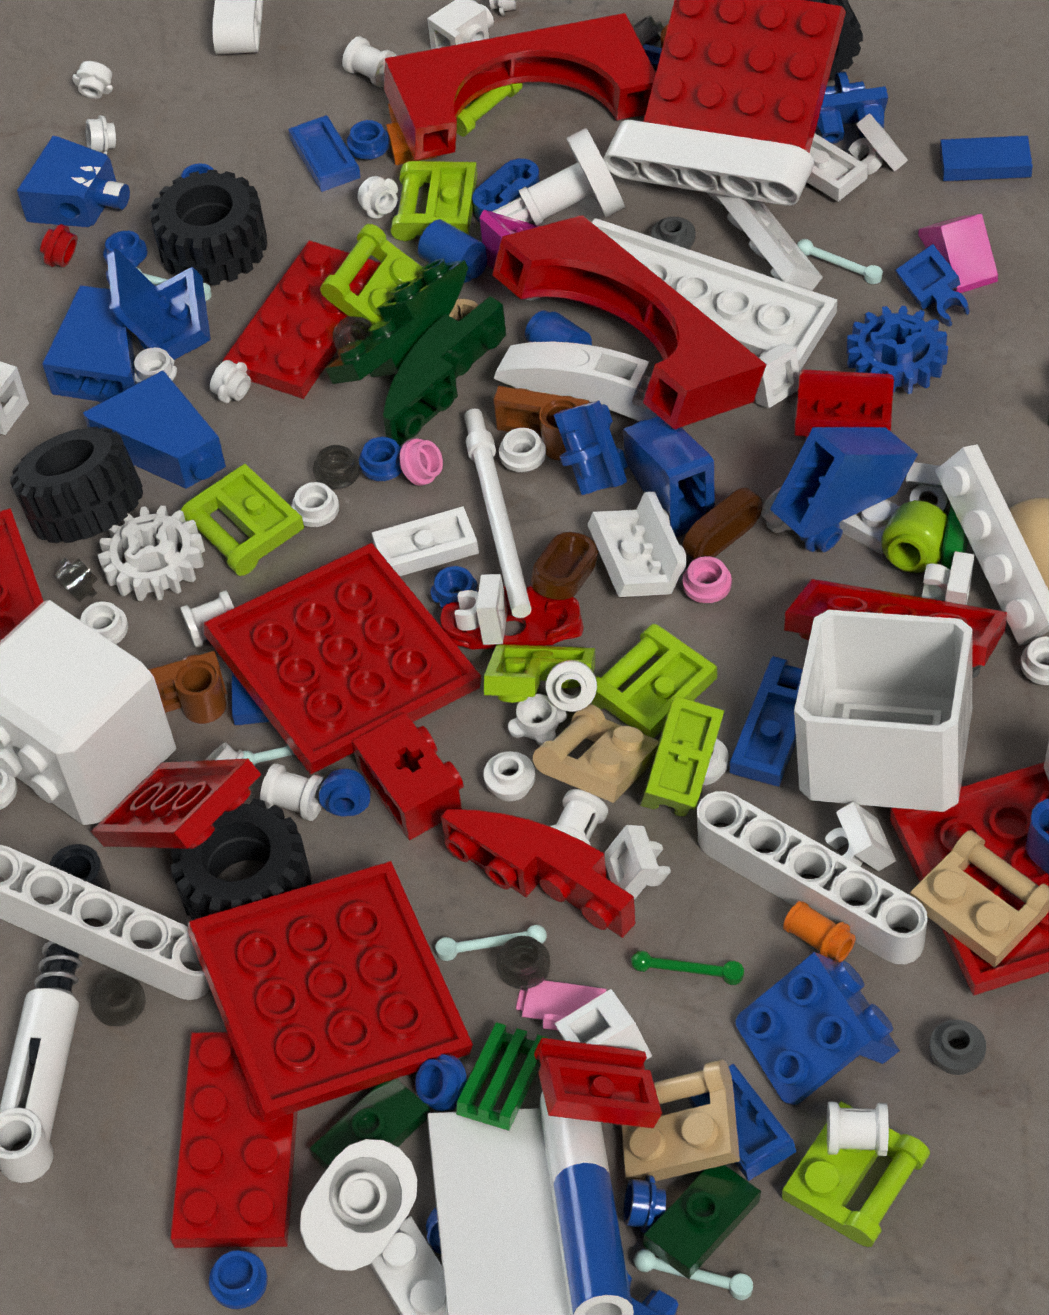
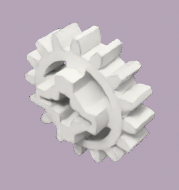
[98,505,205,601]

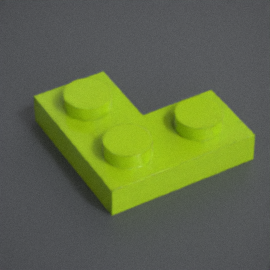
[484,644,595,703]

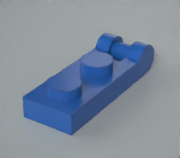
[730,656,803,787]

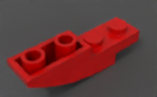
[441,809,636,938]

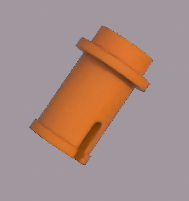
[783,901,856,963]

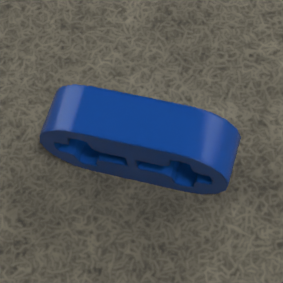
[472,158,540,223]

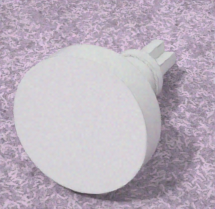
[492,128,625,226]

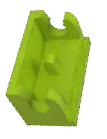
[640,695,724,816]

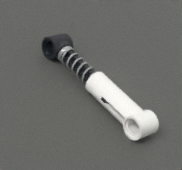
[0,844,111,1183]

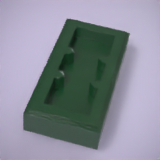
[310,1078,430,1170]
[643,1165,761,1279]

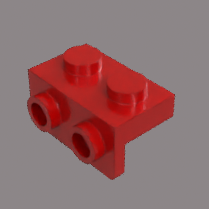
[795,370,894,438]

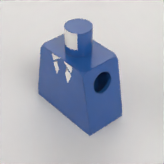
[17,136,130,227]

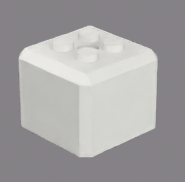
[0,600,177,825]
[794,610,972,812]

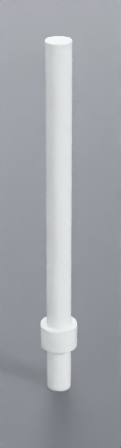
[464,408,531,618]

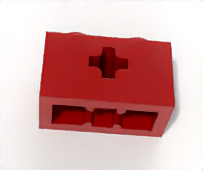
[352,712,464,841]

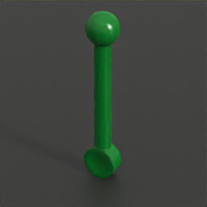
[631,950,744,985]

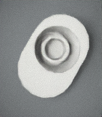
[300,1139,417,1271]

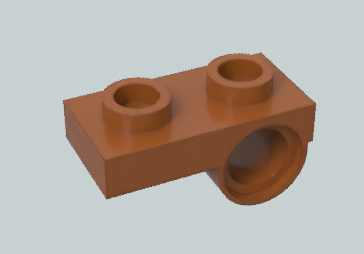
[494,386,589,461]
[148,651,227,724]

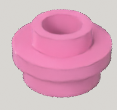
[400,438,443,486]
[682,556,732,603]

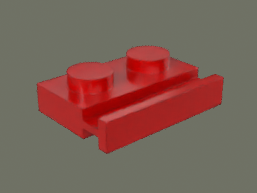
[534,1038,662,1129]

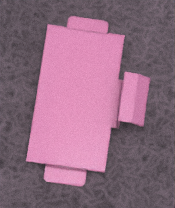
[516,978,606,1031]

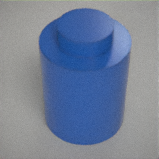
[418,219,488,283]

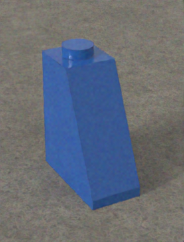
[42,285,137,402]
[83,370,226,489]
[623,416,715,537]
[770,427,918,538]

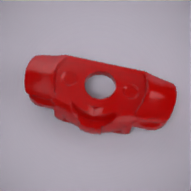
[440,586,584,650]

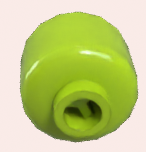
[881,500,948,573]

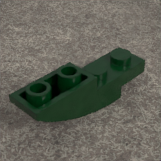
[325,258,468,384]
[383,296,506,446]

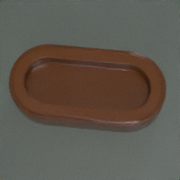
[682,487,763,560]
[530,532,599,600]

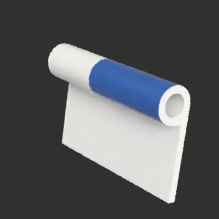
[427,1091,634,1315]

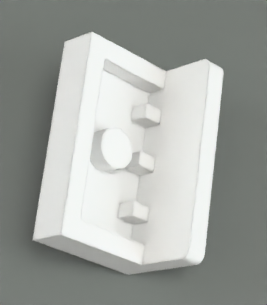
[588,492,686,597]

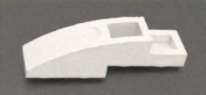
[494,342,658,421]

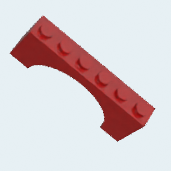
[384,13,656,161]
[492,215,767,430]

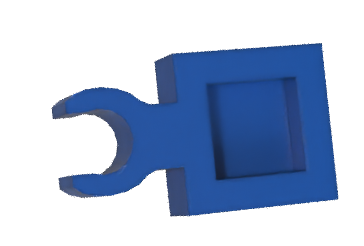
[895,244,970,327]

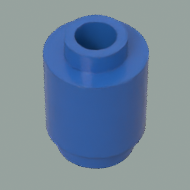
[525,310,592,346]

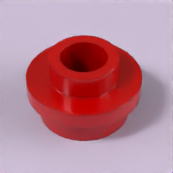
[40,224,78,267]

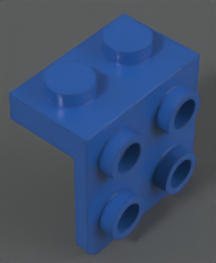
[106,249,211,360]
[736,952,900,1105]

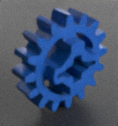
[846,306,948,394]

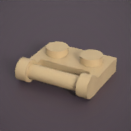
[533,704,659,803]
[910,830,1049,968]
[622,1059,740,1181]

